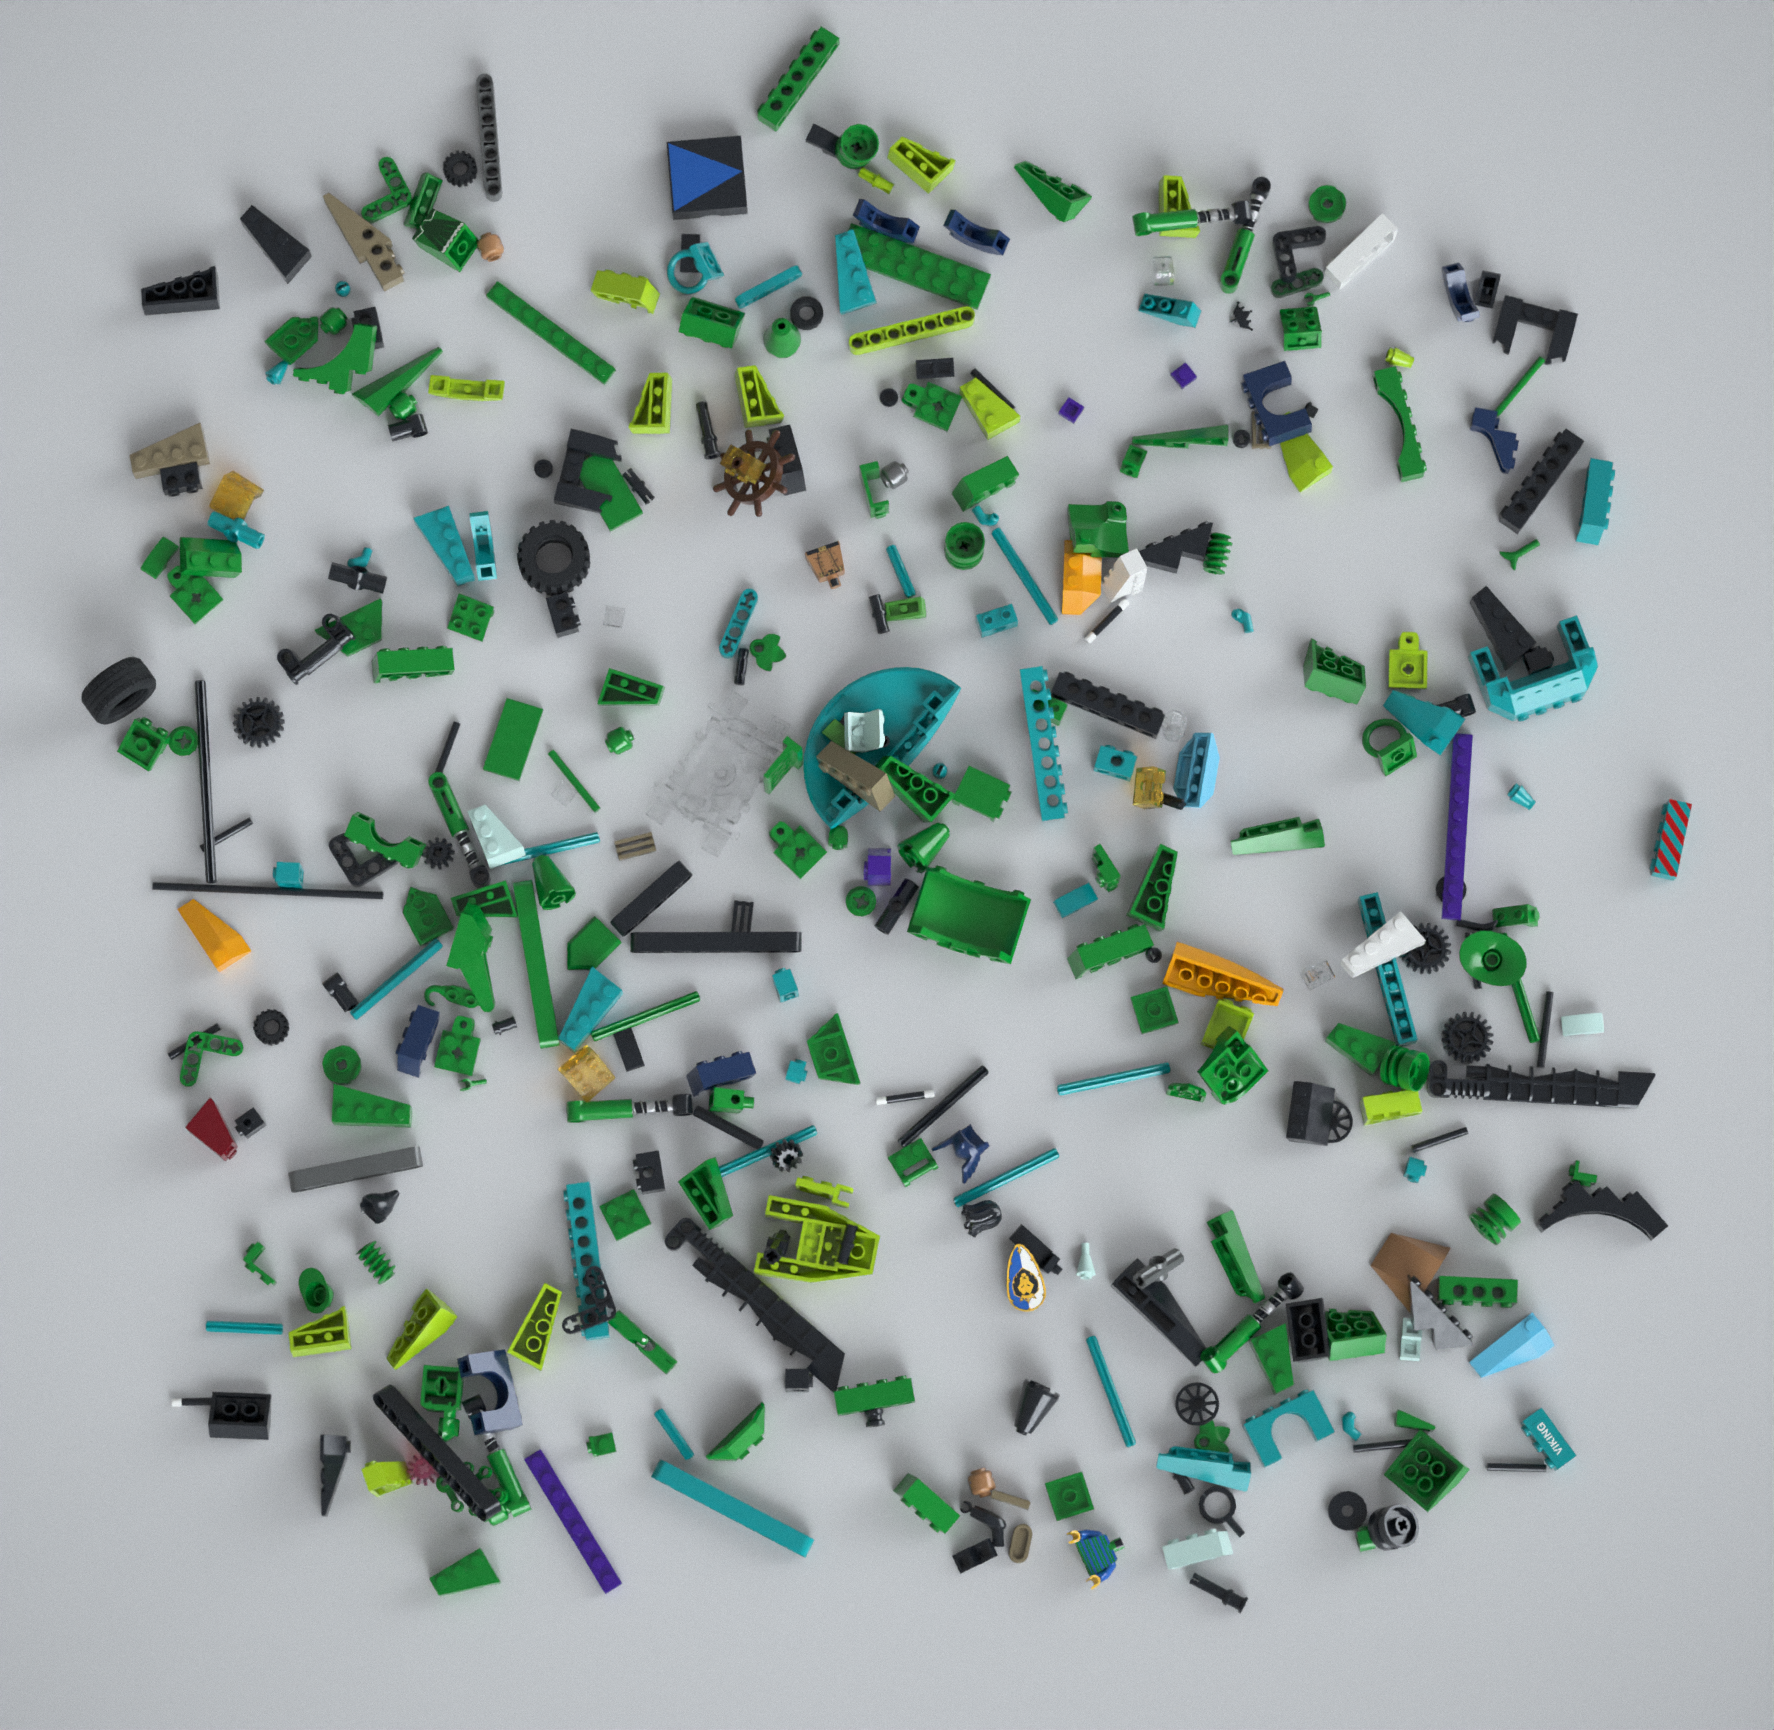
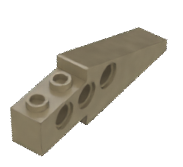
[322,193,405,292]

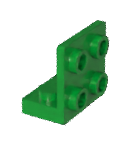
[1280,306,1322,351]

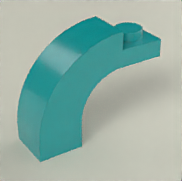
[469,511,497,581]

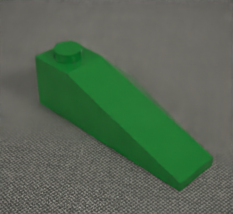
[1014,161,1092,222]

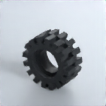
[443,150,477,187]
[253,1009,290,1046]

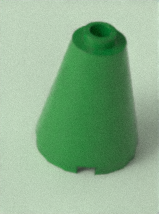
[763,318,801,358]
[897,822,950,874]
[532,855,576,910]

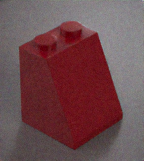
[185,1098,238,1162]

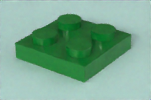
[1130,986,1179,1035]
[599,1189,651,1241]
[1045,1472,1094,1521]

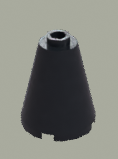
[1014,1378,1060,1436]

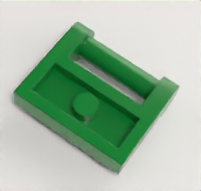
[888,1138,939,1187]

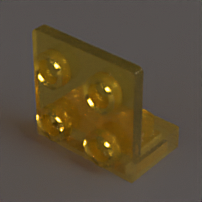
[209,471,264,520]
[557,1044,615,1102]

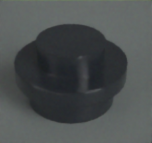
[880,388,898,407]
[534,459,553,478]

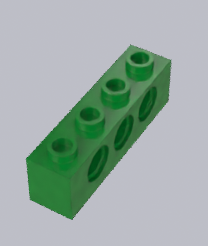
[1437,1276,1518,1308]

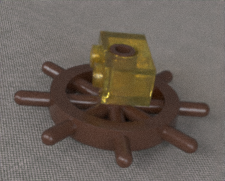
[713,429,795,517]

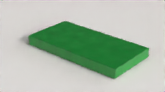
[580,456,643,532]
[483,698,544,782]

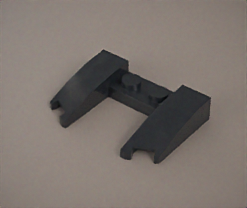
[1492,295,1578,365]
[554,429,622,514]

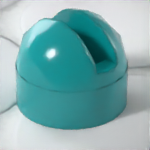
[335,281,351,297]
[932,763,948,779]

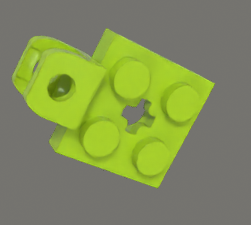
[1388,632,1428,689]
[795,1176,854,1209]

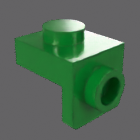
[1568,1160,1597,1187]

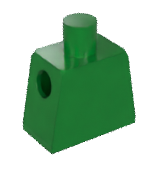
[708,1087,754,1113]

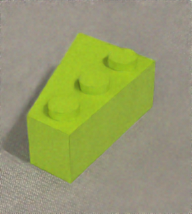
[590,269,660,314]
[628,373,672,434]
[959,378,1021,440]
[1359,1089,1423,1126]

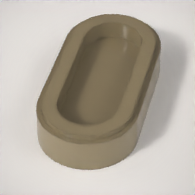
[1009,1524,1033,1564]

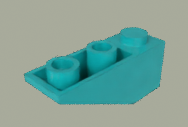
[1138,293,1201,328]

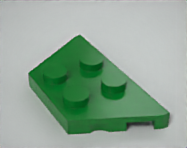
[315,598,383,657]
[807,1013,861,1085]

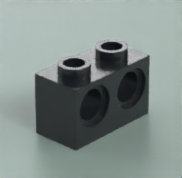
[351,307,384,349]
[159,462,203,497]
[546,592,581,638]

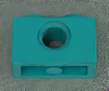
[976,604,1018,638]
[1094,745,1137,782]
[273,862,304,888]
[772,968,799,1003]

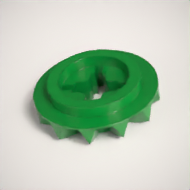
[168,726,198,756]
[846,886,876,917]

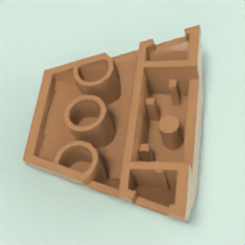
[1370,1233,1451,1313]

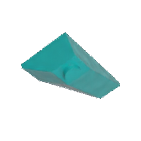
[1383,690,1466,755]

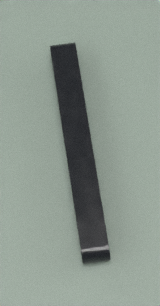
[630,932,802,953]
[373,1384,501,1522]

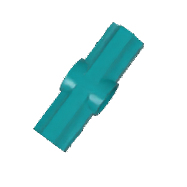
[207,511,265,549]

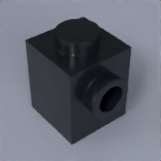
[1523,646,1554,675]
[234,1107,267,1139]

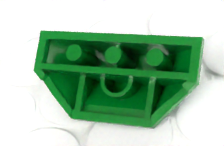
[705,1402,765,1461]

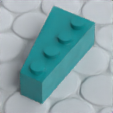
[1576,458,1615,545]
[413,506,475,587]
[559,967,623,1053]

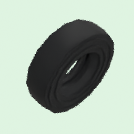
[790,296,823,330]

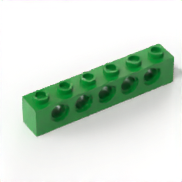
[757,26,840,132]

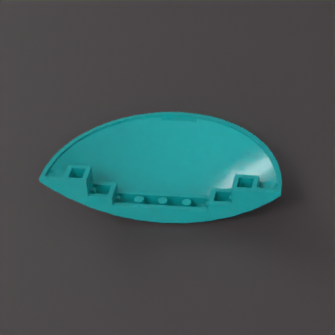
[803,667,961,829]

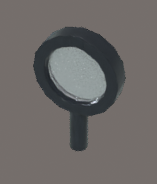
[1199,1486,1245,1538]

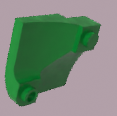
[1067,501,1129,558]
[1197,1026,1269,1105]

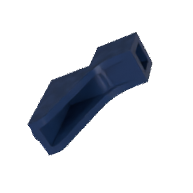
[1470,407,1519,474]

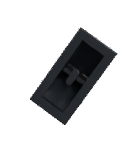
[1475,270,1501,309]

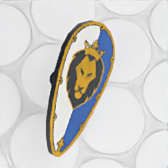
[1006,1243,1046,1311]

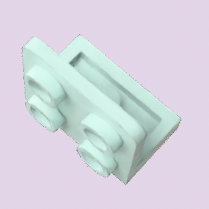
[844,709,885,752]

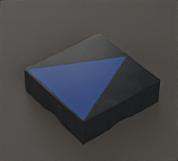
[666,135,748,220]

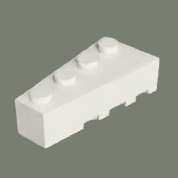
[1325,213,1398,289]
[1101,548,1147,603]
[1340,911,1426,978]

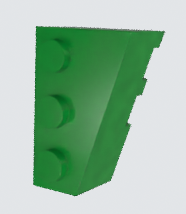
[597,668,665,706]
[1249,1323,1294,1395]
[429,1548,501,1597]

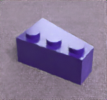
[864,848,891,886]

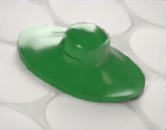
[1459,931,1527,987]

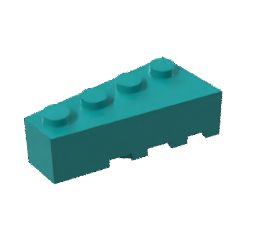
[835,230,877,315]

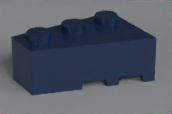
[395,1005,440,1078]
[686,1051,756,1097]

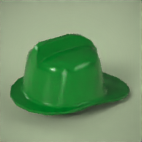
[298,1268,334,1314]

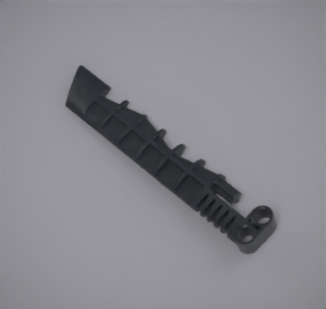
[1427,1060,1656,1109]
[665,1218,845,1393]

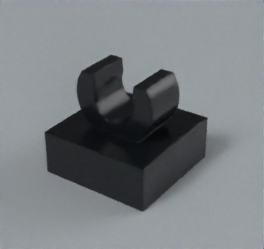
[1038,1253,1063,1275]

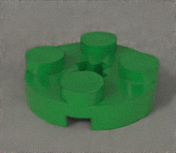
[1308,185,1346,223]
[322,1045,362,1085]

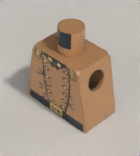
[805,541,845,589]

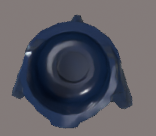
[932,1124,989,1184]

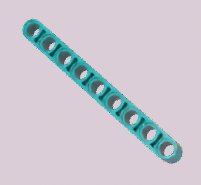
[651,1459,814,1558]

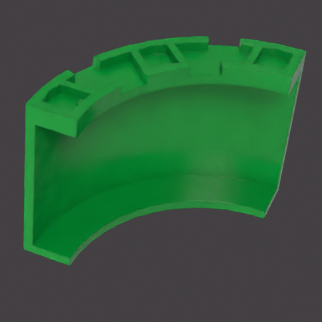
[907,865,1031,964]

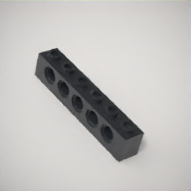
[1499,429,1584,534]
[1051,671,1166,739]

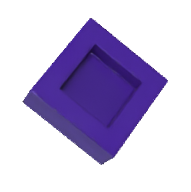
[1170,362,1197,389]
[1058,397,1084,424]

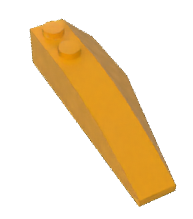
[1162,942,1284,1006]

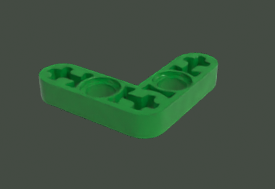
[361,157,412,224]
[180,1031,243,1086]

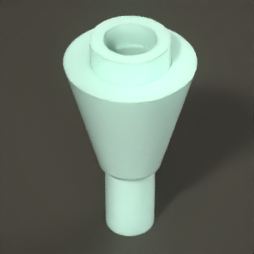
[1076,1243,1096,1280]

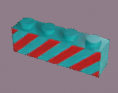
[1649,799,1692,881]

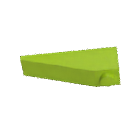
[1280,411,1333,493]
[386,1288,457,1370]

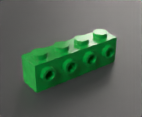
[834,1375,915,1416]

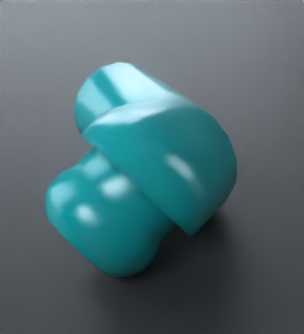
[972,505,999,526]
[347,547,373,567]
[1231,609,1254,633]
[1342,1411,1362,1441]

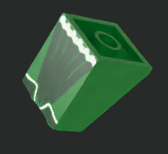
[412,208,479,272]

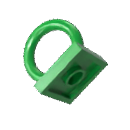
[1362,719,1417,777]

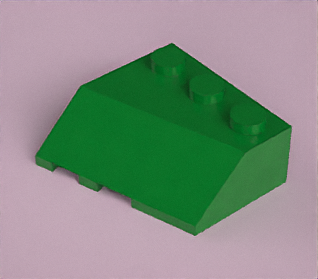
[1303,638,1366,705]
[1325,1308,1387,1361]

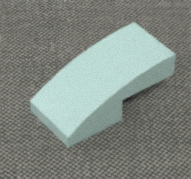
[1561,1013,1604,1037]
[1400,1318,1422,1361]

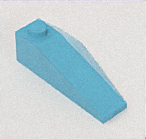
[1469,1312,1554,1378]

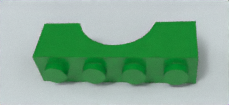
[344,812,426,869]

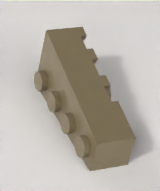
[816,741,895,812]

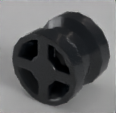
[864,1409,885,1428]

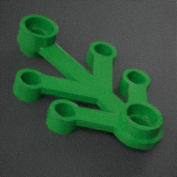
[436,1461,508,1517]

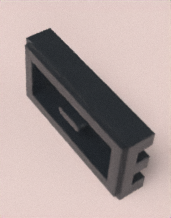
[731,900,754,932]

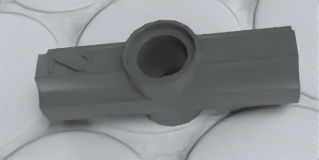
[1133,1248,1184,1289]

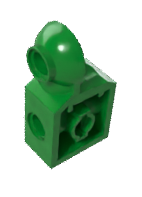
[420,1365,464,1443]

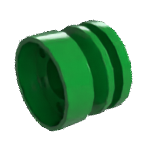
[835,124,879,170]
[944,522,985,570]
[1380,1045,1430,1092]
[1469,1193,1521,1246]

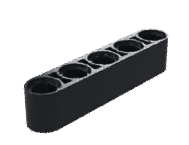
[610,861,693,937]

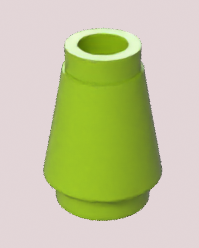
[1385,347,1414,368]

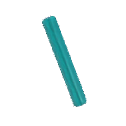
[206,1321,283,1335]

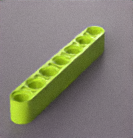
[849,306,975,355]

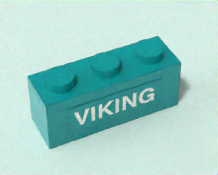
[1521,1408,1577,1471]

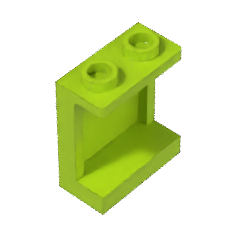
[1200,998,1254,1049]

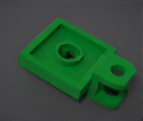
[901,382,962,432]
[167,566,224,625]
[769,821,827,879]
[434,1016,481,1076]

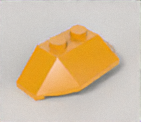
[1062,540,1102,615]

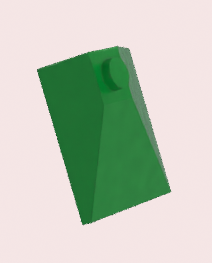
[1384,1429,1470,1512]

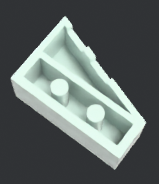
[467,805,526,869]
[1162,1529,1233,1570]

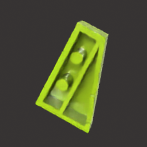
[887,137,956,194]
[1159,175,1200,238]
[734,365,784,428]
[288,1306,352,1357]

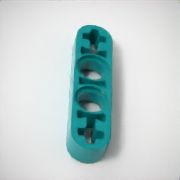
[735,265,803,309]
[719,589,758,659]

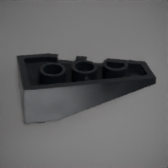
[320,1435,351,1517]

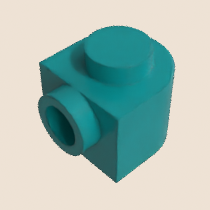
[785,1059,808,1084]
[1403,1156,1427,1183]

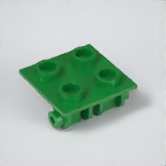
[447,593,495,642]

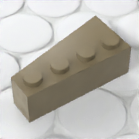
[129,422,210,479]

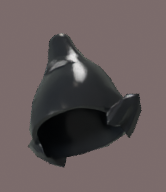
[360,1190,399,1224]

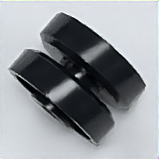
[1368,1504,1419,1551]

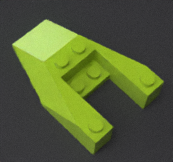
[754,1195,880,1283]

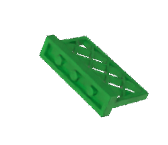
[763,736,803,795]

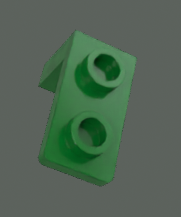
[1492,904,1540,928]
[243,1241,277,1286]

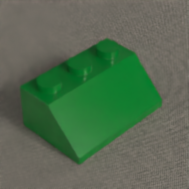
[678,297,745,349]
[180,537,242,578]

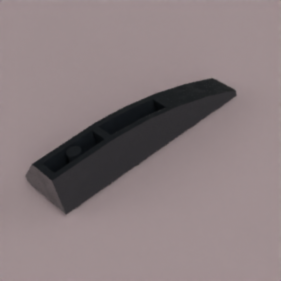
[1111,1258,1206,1367]

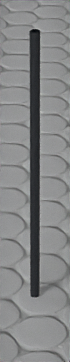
[153,882,384,899]

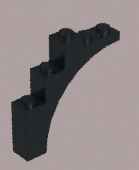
[1537,1181,1668,1241]

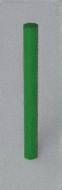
[1494,356,1545,417]
[548,750,601,813]

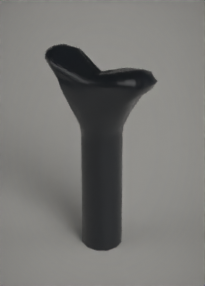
[1456,919,1498,931]

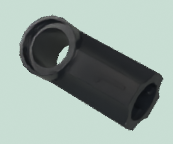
[388,414,428,442]
[1436,694,1476,717]
[322,972,358,1013]

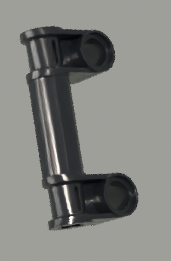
[277,613,356,685]

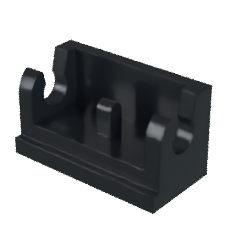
[915,358,955,379]

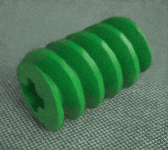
[1203,532,1233,575]
[356,1241,396,1285]

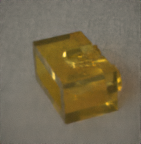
[1133,766,1166,809]

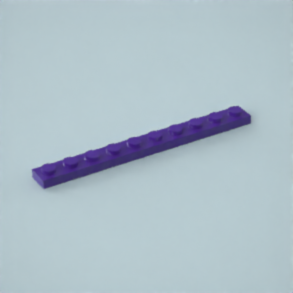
[1441,733,1473,921]

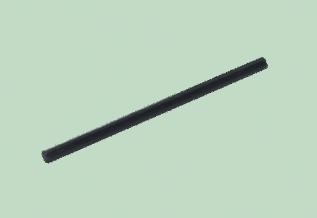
[195,680,217,884]

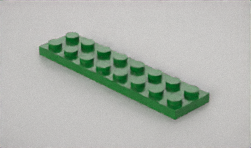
[848,223,991,310]

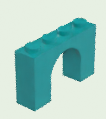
[1242,1389,1335,1468]

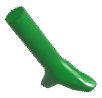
[1499,539,1540,570]

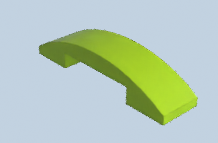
[428,375,505,401]

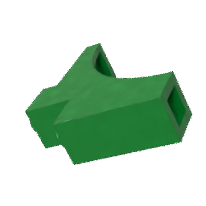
[293,323,377,394]

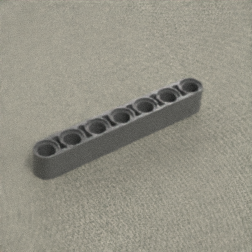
[476,74,503,202]
[288,1146,423,1193]

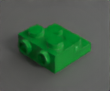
[117,717,171,772]
[1091,844,1121,893]

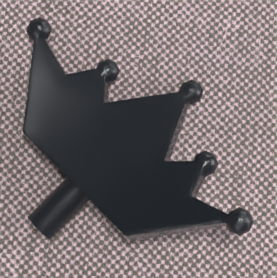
[1230,301,1253,331]

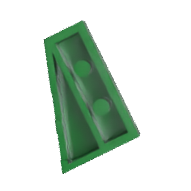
[951,456,1020,512]
[451,880,518,918]
[1325,1023,1396,1076]
[678,1157,733,1230]
[893,1473,960,1534]

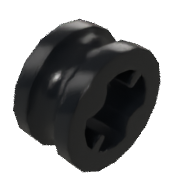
[1233,430,1250,448]

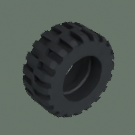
[517,520,590,596]

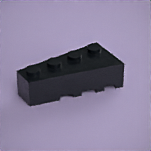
[240,205,312,284]
[141,266,220,315]
[1470,586,1537,671]

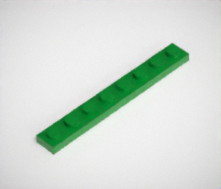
[486,281,616,385]

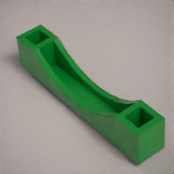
[1372,366,1427,482]

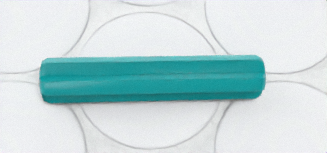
[886,545,916,598]
[654,1408,694,1460]

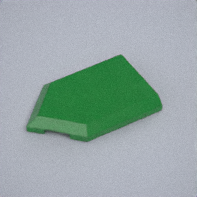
[265,317,319,365]
[402,887,454,946]
[567,916,622,970]
[1166,1083,1207,1102]

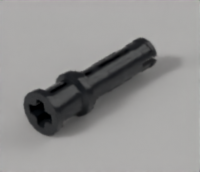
[696,401,721,460]
[1189,1572,1248,1614]

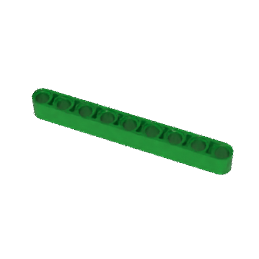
[513,880,560,1049]

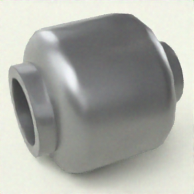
[880,461,909,489]

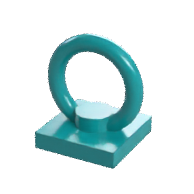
[667,242,725,294]

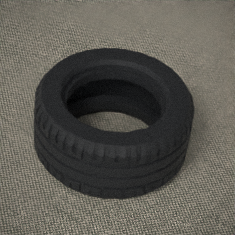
[81,657,156,725]

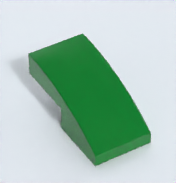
[140,536,179,579]

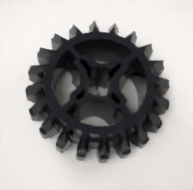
[233,697,285,748]
[1402,923,1451,975]
[1441,1012,1494,1064]

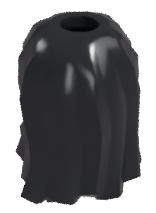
[961,1200,1002,1237]

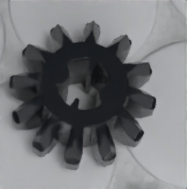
[422,837,455,870]
[770,1139,803,1173]

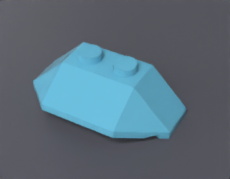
[1173,732,1220,808]

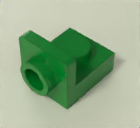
[1120,445,1148,478]
[586,1432,617,1457]

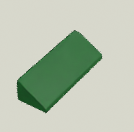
[403,173,443,230]

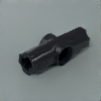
[328,562,387,594]
[874,878,919,935]
[763,1230,791,1265]

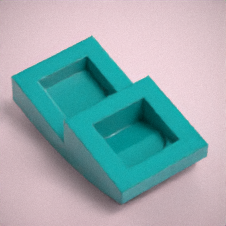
[1053,883,1098,918]

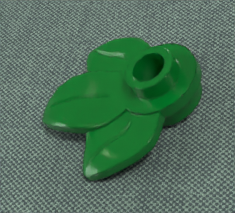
[749,634,786,671]
[1194,1420,1230,1453]

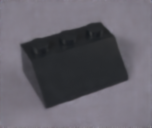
[1286,1081,1335,1146]
[1286,1298,1331,1363]
[208,1392,272,1440]

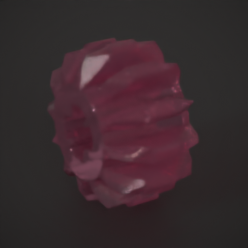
[407,1454,440,1486]

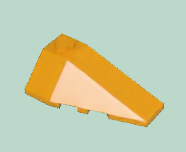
[177,899,251,972]

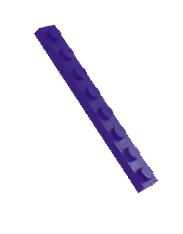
[524,1449,622,1594]

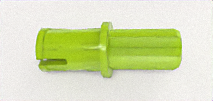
[858,167,895,195]

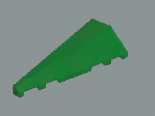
[352,347,443,417]
[1132,425,1229,449]

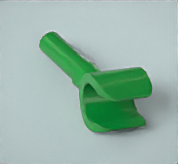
[1304,292,1330,306]
[458,1078,487,1091]

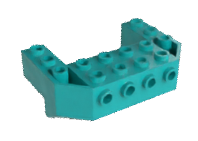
[1468,615,1598,722]

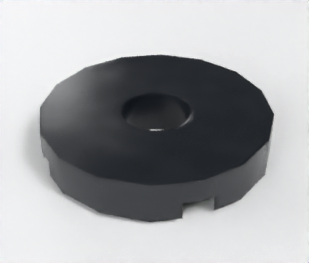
[1328,1491,1367,1531]

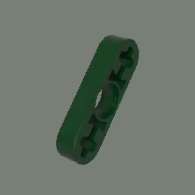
[1271,268,1324,298]

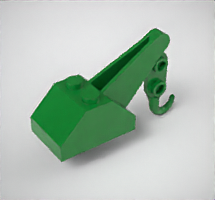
[424,903,495,1012]

